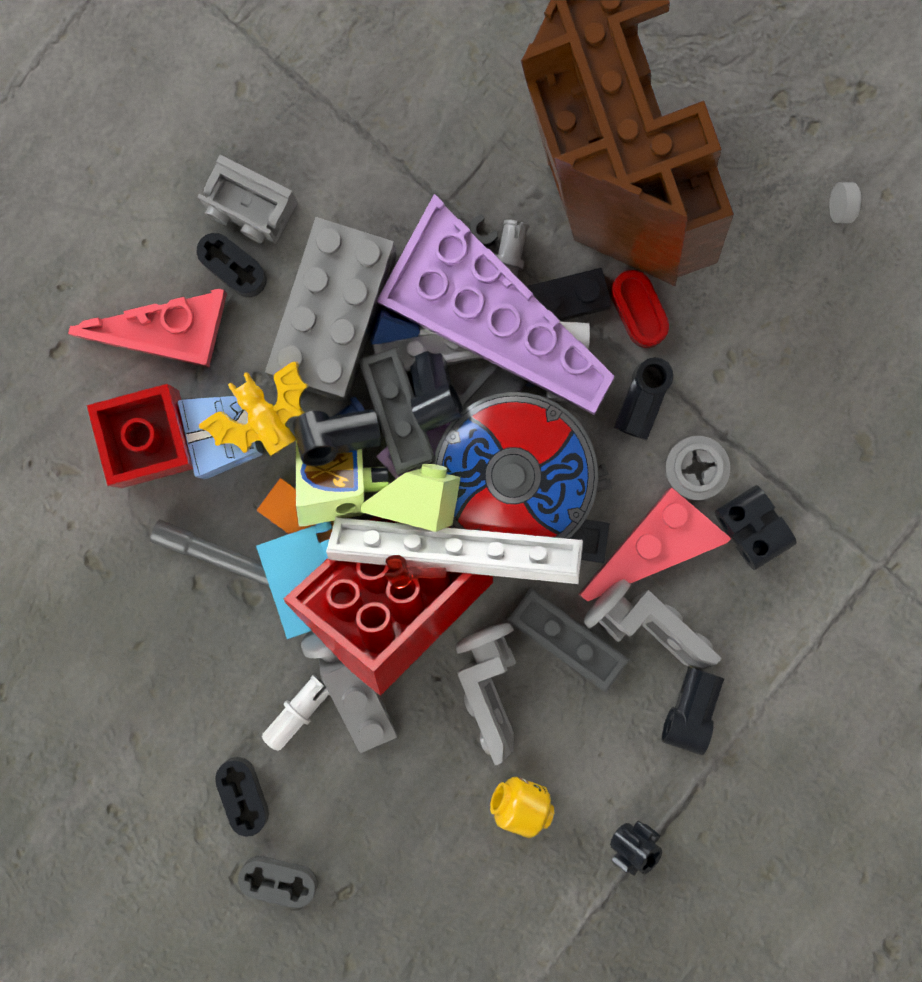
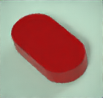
[611,270,669,348]

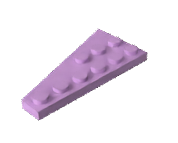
[377,194,614,415]

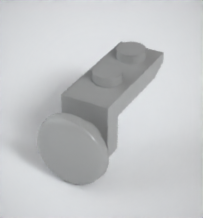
[584,579,722,670]
[456,623,516,765]
[301,631,397,753]

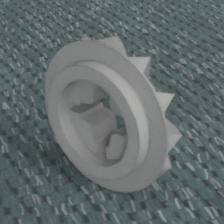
[665,436,730,500]

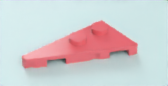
[68,289,227,368]
[579,488,731,602]

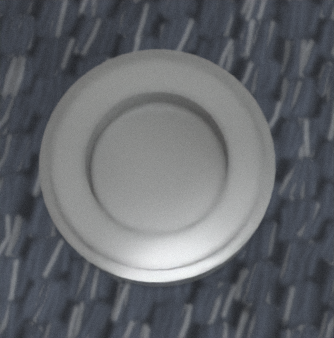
[829,182,862,223]

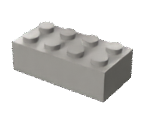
[265,217,397,403]

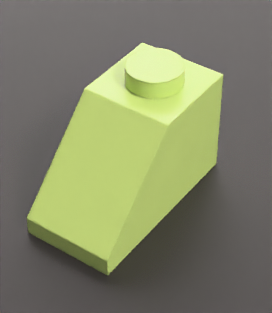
[361,464,461,532]

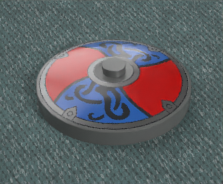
[433,392,598,539]

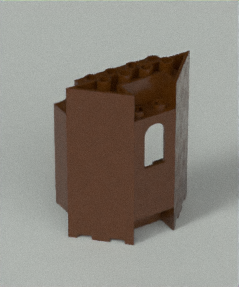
[521,0,734,287]

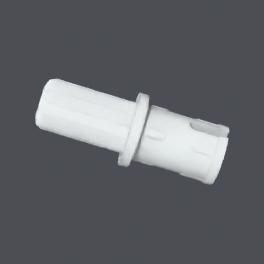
[262,674,330,751]

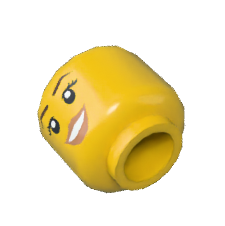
[490,776,554,838]

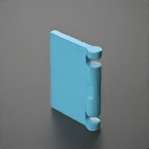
[256,522,332,639]

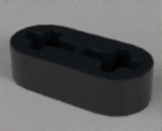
[196,233,267,297]
[215,757,269,837]

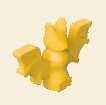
[199,361,308,456]

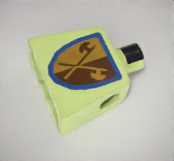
[296,441,388,526]

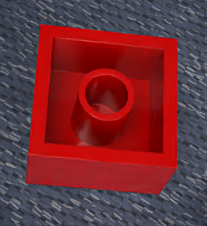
[86,384,193,489]

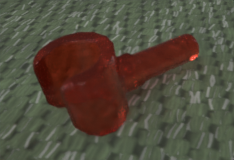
[385,555,446,588]

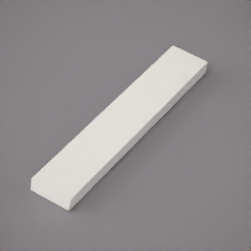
[326,517,583,584]

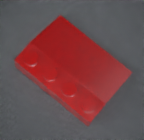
[283,516,494,696]

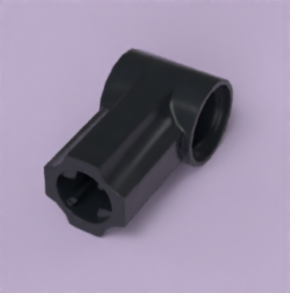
[410,351,464,432]
[614,357,674,440]
[293,409,381,467]
[661,666,724,755]

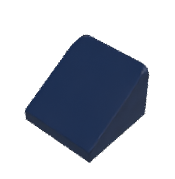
[371,306,420,344]

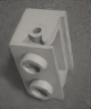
[197,155,297,244]

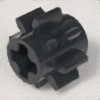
[610,820,662,876]

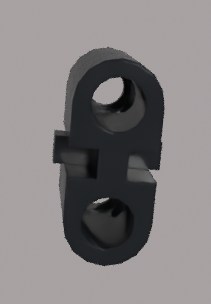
[715,485,797,570]

